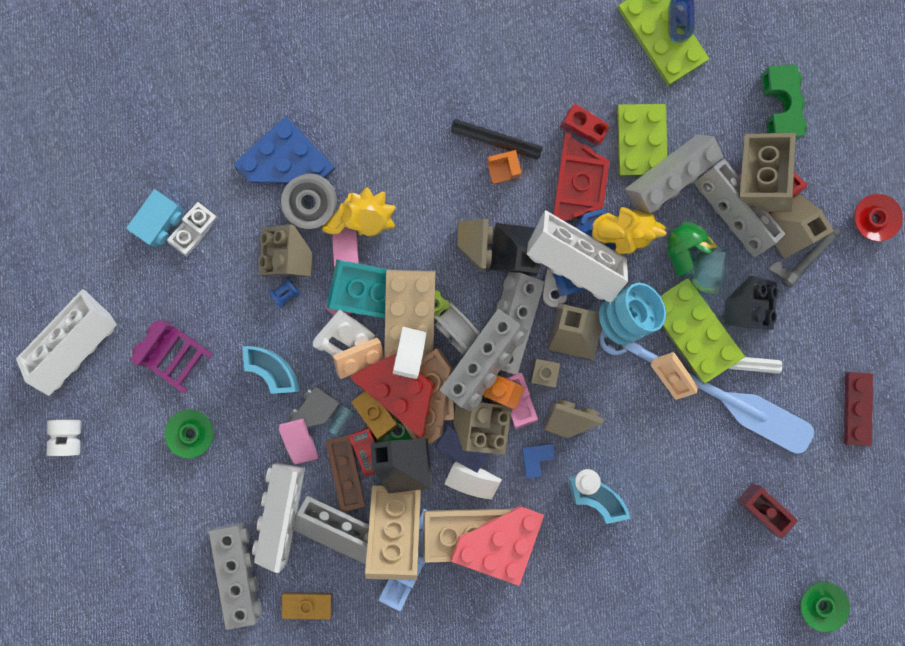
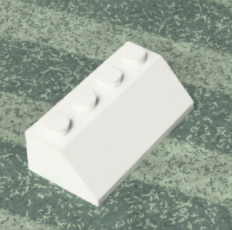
[527,210,628,303]
[16,289,117,396]
[252,463,305,573]

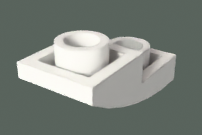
[167,202,217,257]
[393,327,426,379]
[445,462,502,500]

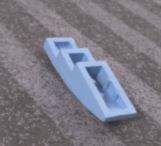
[378,509,427,612]

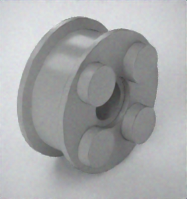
[281,174,337,229]
[434,302,480,356]

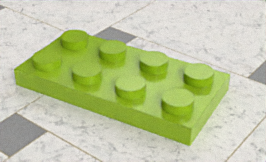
[617,0,709,86]
[660,278,745,385]

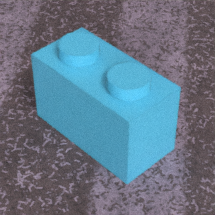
[126,189,184,248]

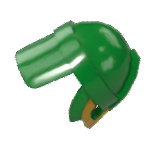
[666,221,718,278]

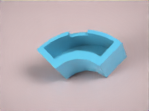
[243,346,300,394]
[568,476,631,524]

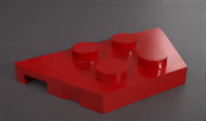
[553,132,610,221]
[350,353,435,437]

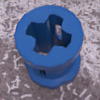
[269,277,301,309]

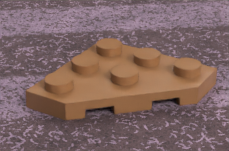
[402,348,453,445]

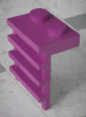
[130,320,214,394]

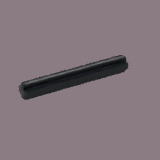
[451,119,543,159]

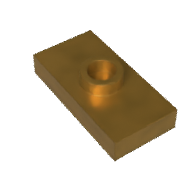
[351,391,399,441]
[282,592,332,620]

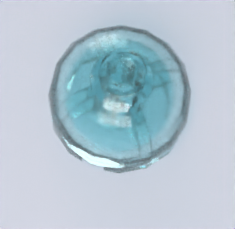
[688,247,728,297]

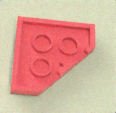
[450,506,544,586]

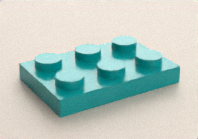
[326,259,389,318]

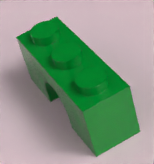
[761,64,807,141]

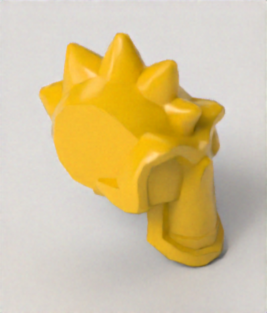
[322,187,396,237]
[592,207,667,254]

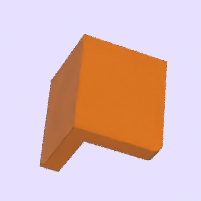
[487,150,522,184]

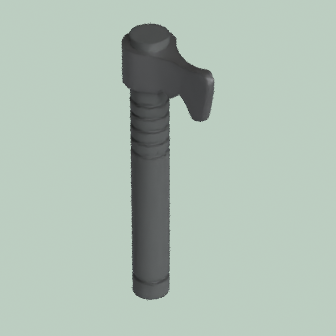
[769,228,840,288]

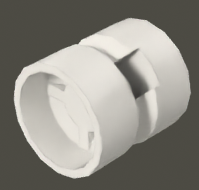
[47,420,81,456]

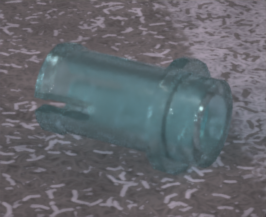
[327,405,355,437]

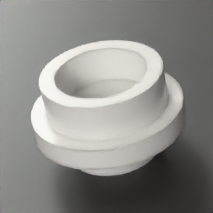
[575,469,601,495]

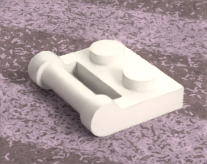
[313,310,375,356]

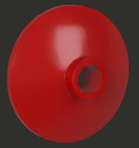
[854,194,903,242]

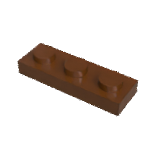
[325,435,366,512]

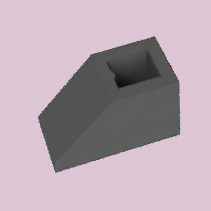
[288,386,342,427]

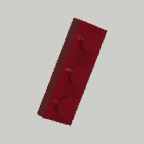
[844,372,873,446]

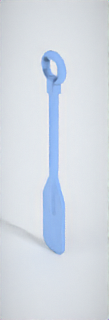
[599,329,814,454]

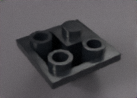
[489,223,540,276]
[724,276,779,330]
[371,438,432,494]

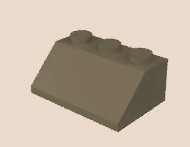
[740,133,796,212]

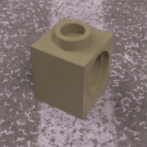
[529,359,560,388]

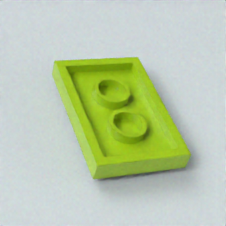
[617,104,667,177]

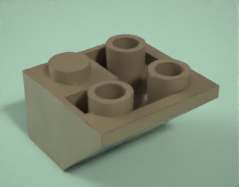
[770,194,834,259]
[457,219,493,274]
[258,224,312,277]
[547,303,602,360]
[543,399,604,438]
[453,402,512,455]

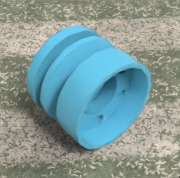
[599,282,666,345]

